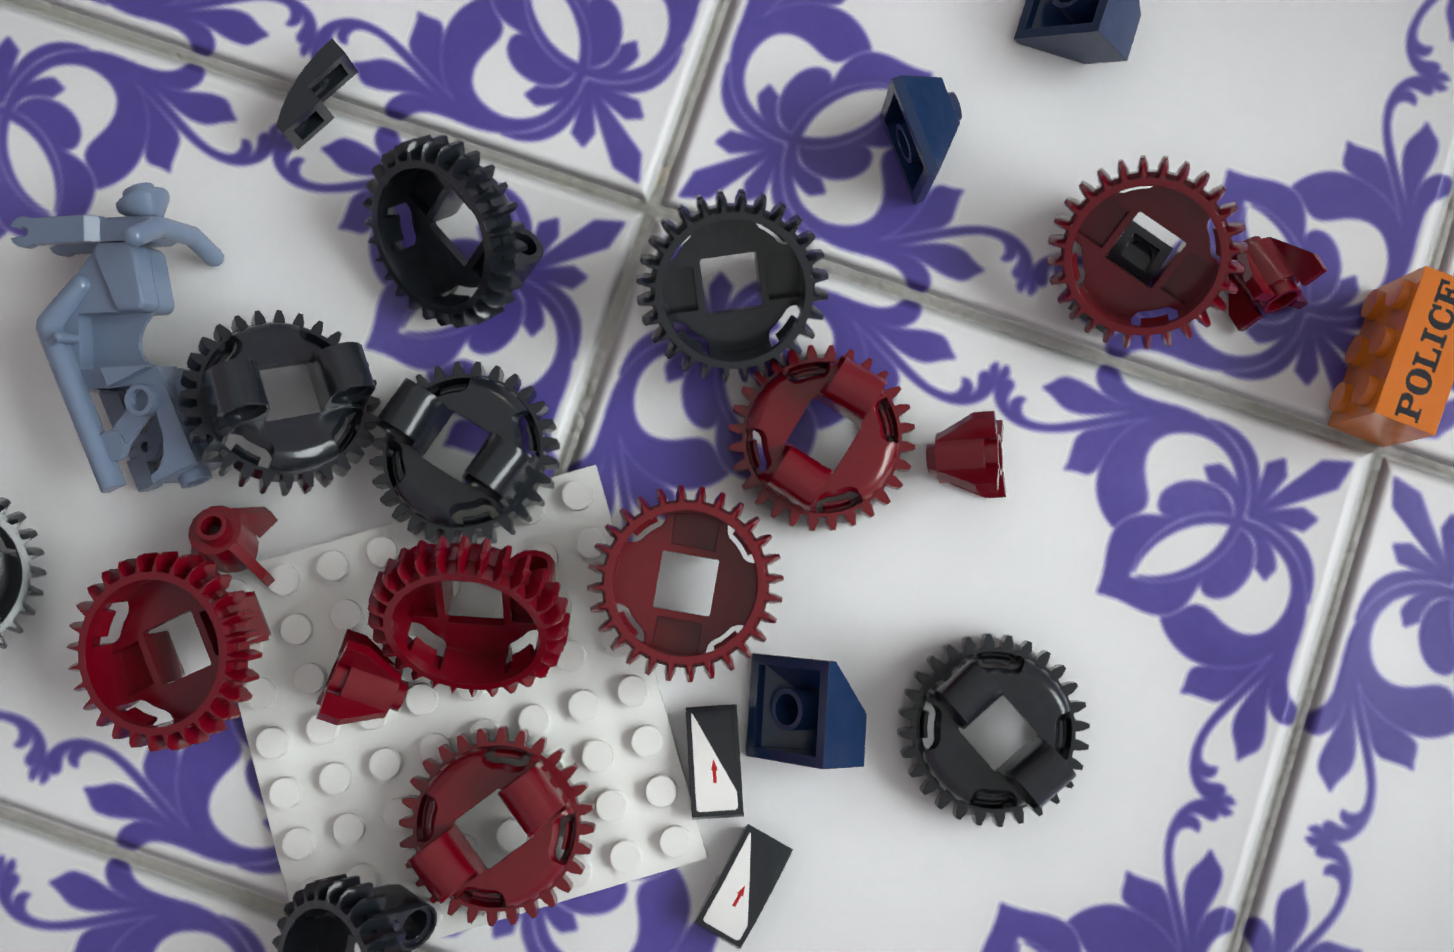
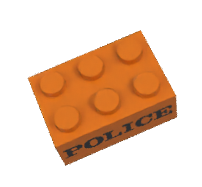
[1327,266,1454,447]

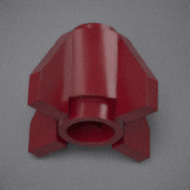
[1229,236,1328,332]
[926,411,1006,498]
[188,505,278,587]
[316,629,409,725]

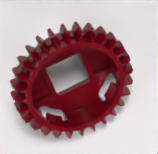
[1046,155,1248,350]
[728,345,915,531]
[587,485,784,682]
[367,535,570,697]
[67,551,272,752]
[399,726,596,927]

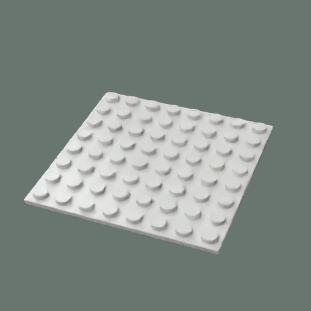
[220,465,708,952]

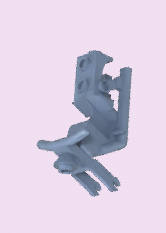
[10,182,224,493]

